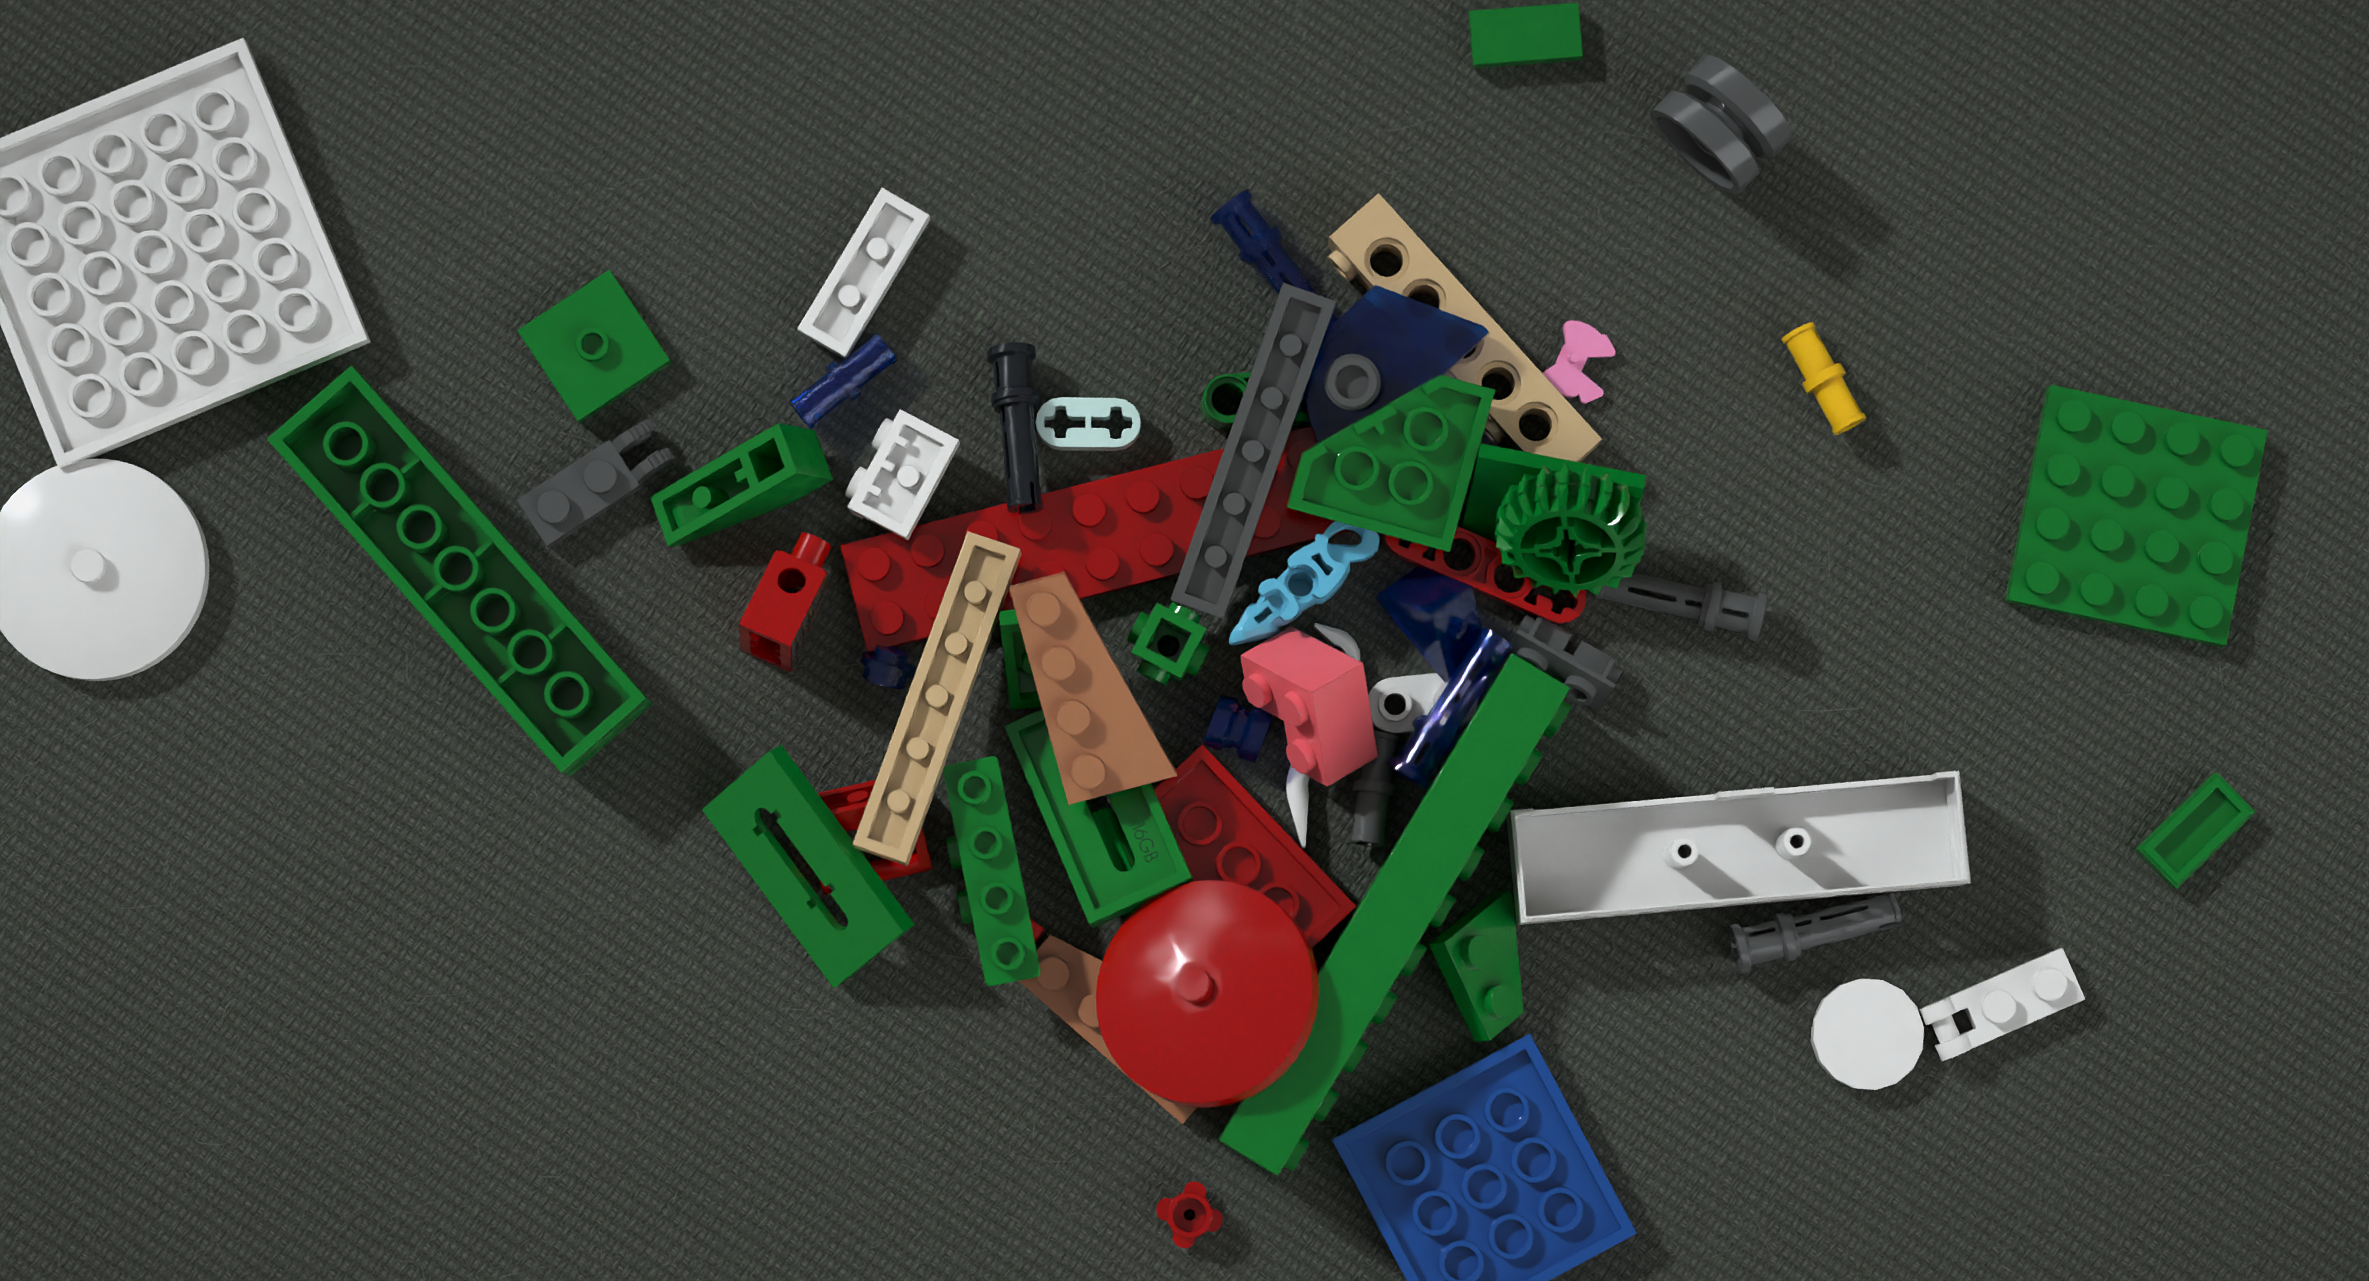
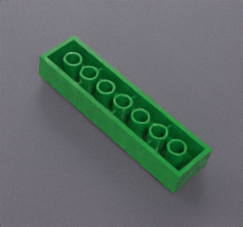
[267,365,653,777]

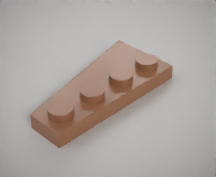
[1009,572,1177,805]
[1019,935,1197,1124]

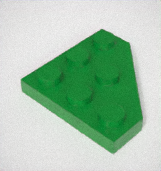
[1287,374,1495,552]

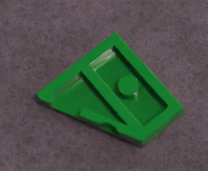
[1429,890,1524,1042]

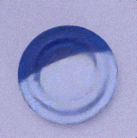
[860,645,916,689]

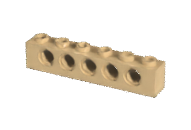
[1327,193,1602,462]

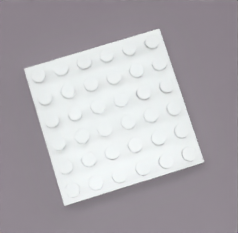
[0,38,371,469]

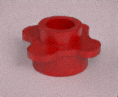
[1156,1181,1223,1248]

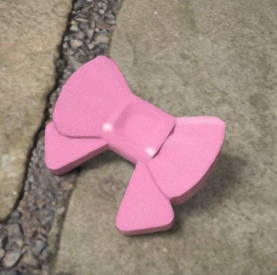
[1542,320,1616,404]

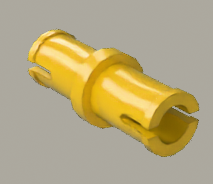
[1781,322,1866,435]

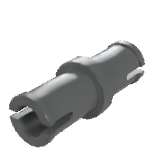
[1349,731,1399,847]

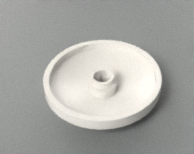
[0,459,210,681]

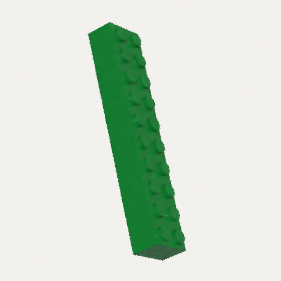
[1218,653,1572,1176]

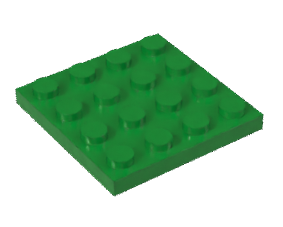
[2005,385,2268,648]

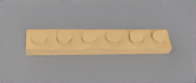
[852,531,1022,866]

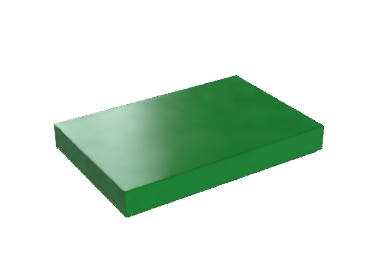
[1461,443,1646,542]

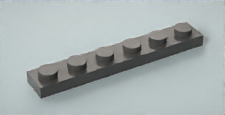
[1171,283,1336,619]

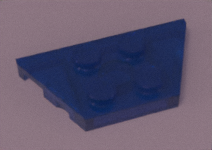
[1304,285,1490,443]

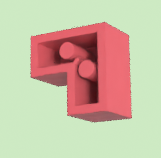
[1240,626,1378,787]

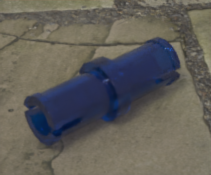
[789,333,897,429]

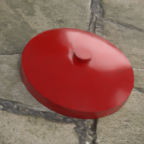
[1096,880,1319,1107]

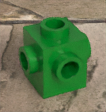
[1126,602,1211,686]

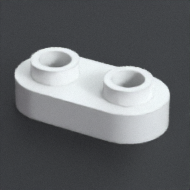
[1368,672,1478,734]

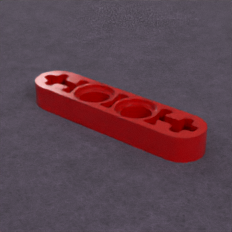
[1381,526,1587,625]

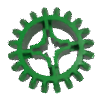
[1495,463,1647,598]

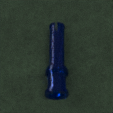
[1210,189,1343,341]
[1385,627,1513,791]

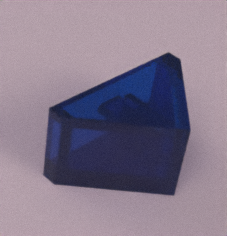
[1376,567,1489,683]

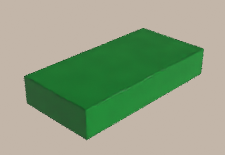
[1468,2,1583,69]
[2134,772,2256,890]

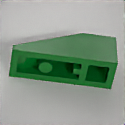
[650,423,833,547]

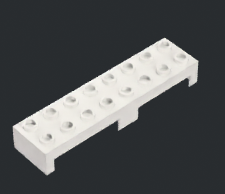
[1506,771,1971,925]

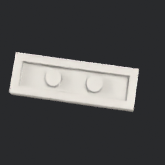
[797,188,930,360]

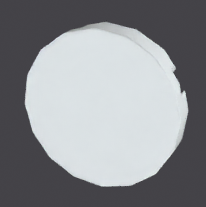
[1811,978,1924,1090]

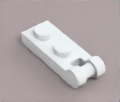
[1919,948,2085,1061]

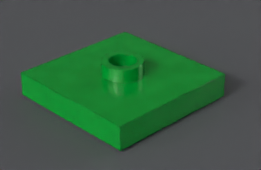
[517,270,672,424]

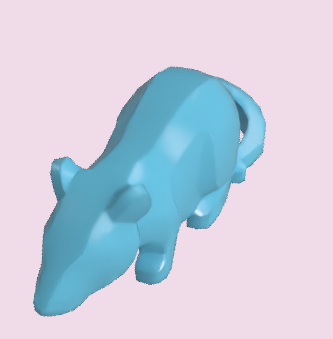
[1229,521,1380,645]

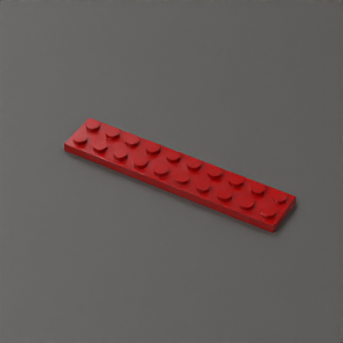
[840,409,1377,654]

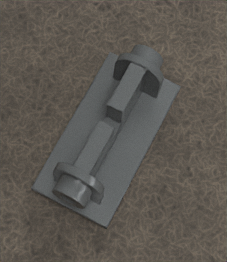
[1502,614,1623,711]

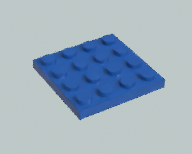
[1331,1034,1637,1281]

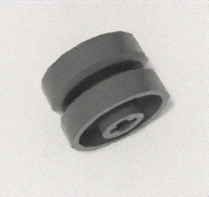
[1650,54,1793,195]

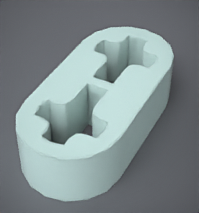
[1036,397,1141,451]

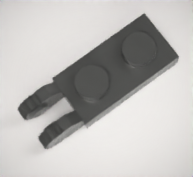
[516,419,675,548]

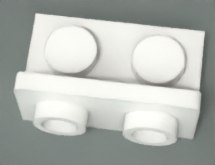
[845,409,960,540]

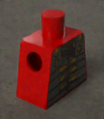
[739,533,831,672]

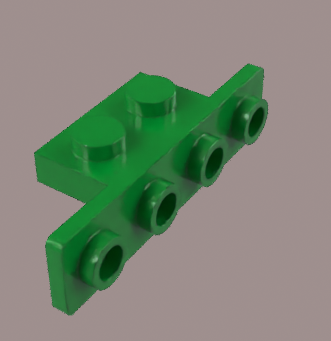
[943,756,1041,987]

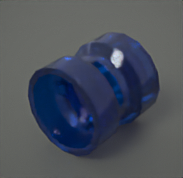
[1203,693,1273,764]

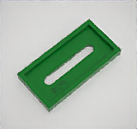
[1004,709,1195,929]
[702,745,915,988]

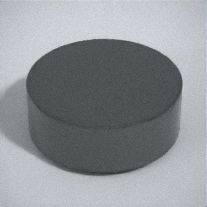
[1324,354,1382,410]

